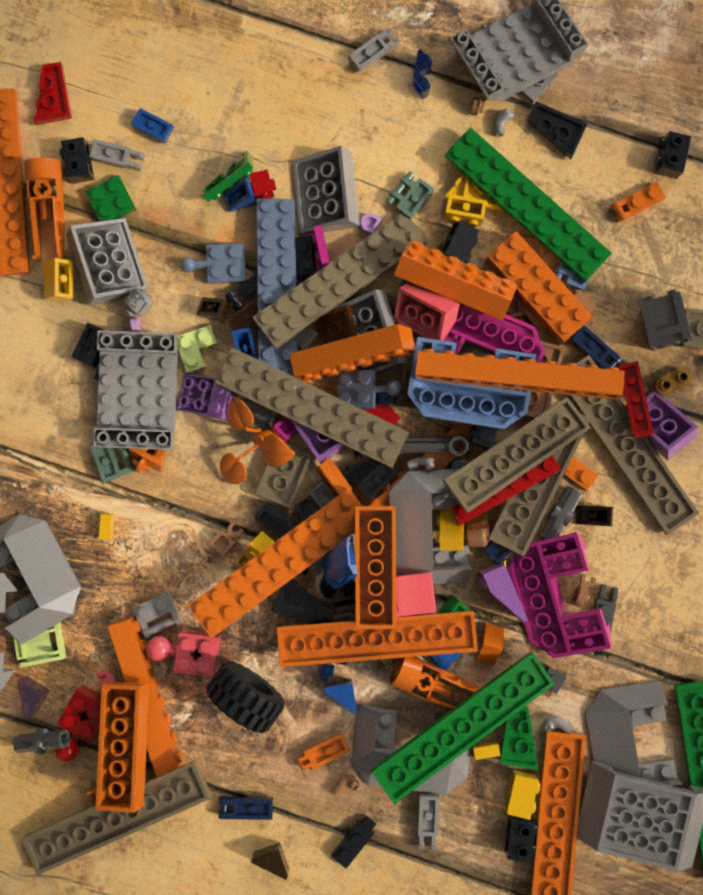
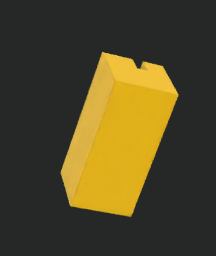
[98,514,115,540]
[472,741,500,760]

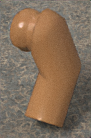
[331,776,360,797]

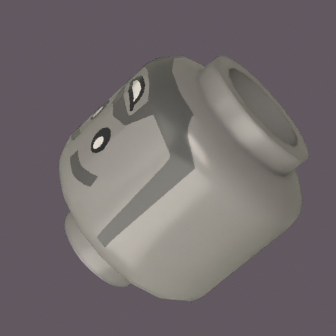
[124,288,153,317]

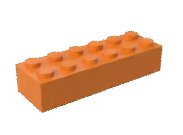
[484,231,593,346]
[394,241,517,321]
[290,324,416,381]
[355,506,396,629]
[95,682,149,813]

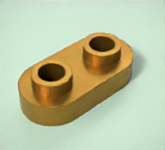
[653,368,692,396]

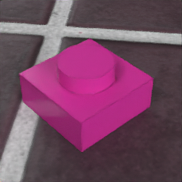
[271,417,298,442]

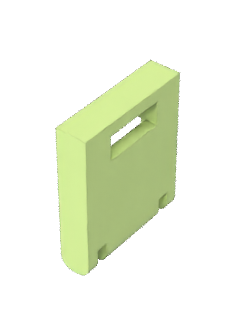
[13,622,66,668]

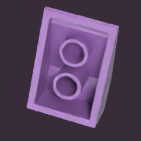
[646,390,698,461]
[290,419,348,464]
[477,563,528,622]

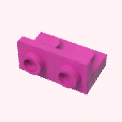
[305,225,331,271]

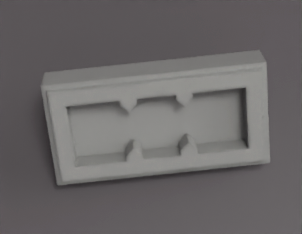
[520,73,559,104]

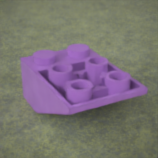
[176,373,238,421]

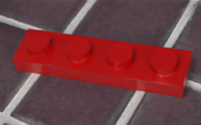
[619,361,654,439]

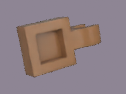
[571,573,596,609]

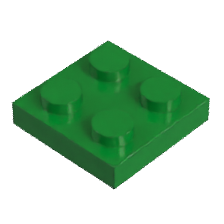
[85,175,137,221]

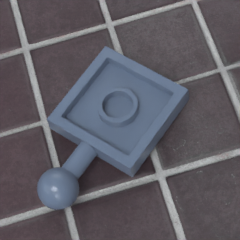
[181,244,246,284]
[337,370,401,410]

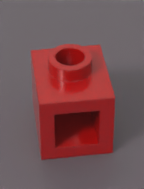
[249,169,277,202]

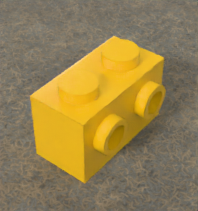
[444,194,487,227]
[44,258,73,302]
[436,509,464,551]
[504,769,540,820]

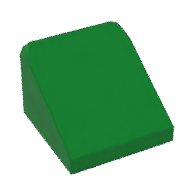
[440,595,470,613]

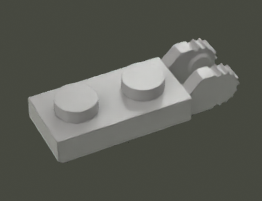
[348,28,400,74]
[89,139,145,171]
[418,793,439,851]

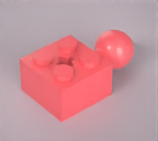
[146,630,221,677]

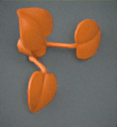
[220,396,295,484]

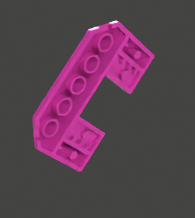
[423,301,545,363]
[508,532,612,658]

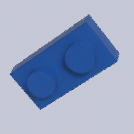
[131,108,174,144]

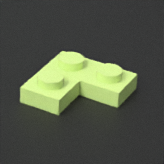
[177,325,218,373]

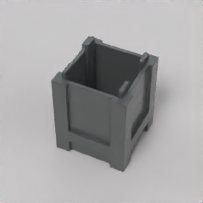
[639,289,693,350]

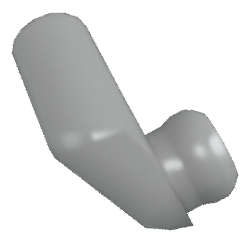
[495,109,514,137]
[406,456,436,471]
[543,716,572,733]

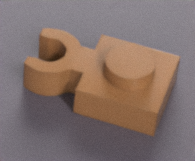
[208,522,243,557]

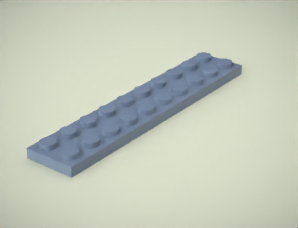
[257,199,298,379]

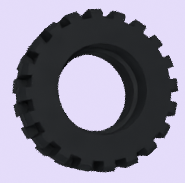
[207,661,285,733]

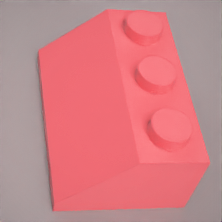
[394,282,459,341]

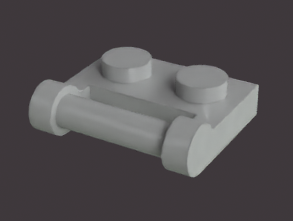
[132,591,183,640]

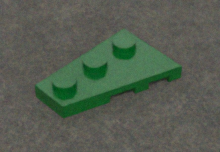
[203,150,253,202]
[499,706,539,770]

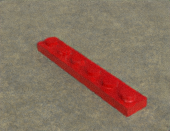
[450,455,561,526]

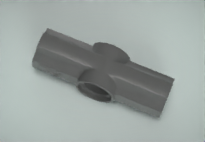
[539,486,582,539]
[13,728,71,755]

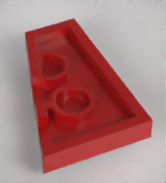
[33,62,72,125]

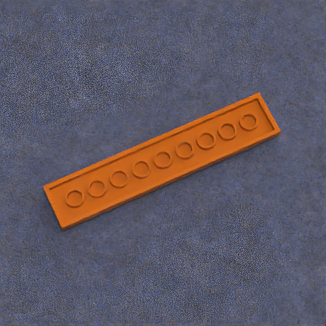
[0,88,31,276]
[188,488,362,638]
[277,611,478,667]
[530,730,586,895]

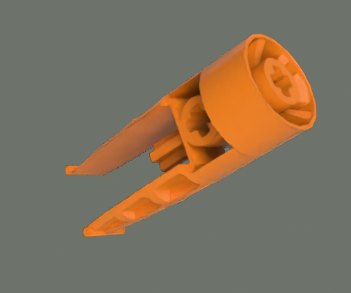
[25,158,67,262]
[389,657,480,711]

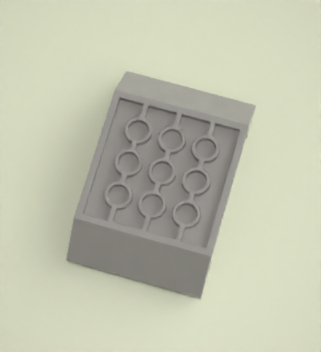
[450,0,588,101]
[93,330,178,450]
[577,761,703,872]

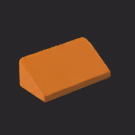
[316,458,352,497]

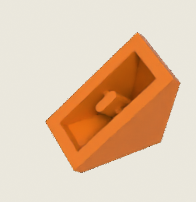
[475,622,505,666]

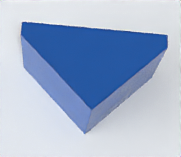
[223,178,256,212]
[231,327,258,359]
[322,680,356,714]

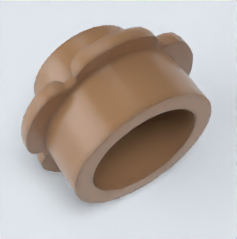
[470,96,485,116]

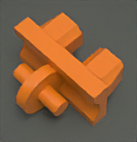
[129,448,166,474]

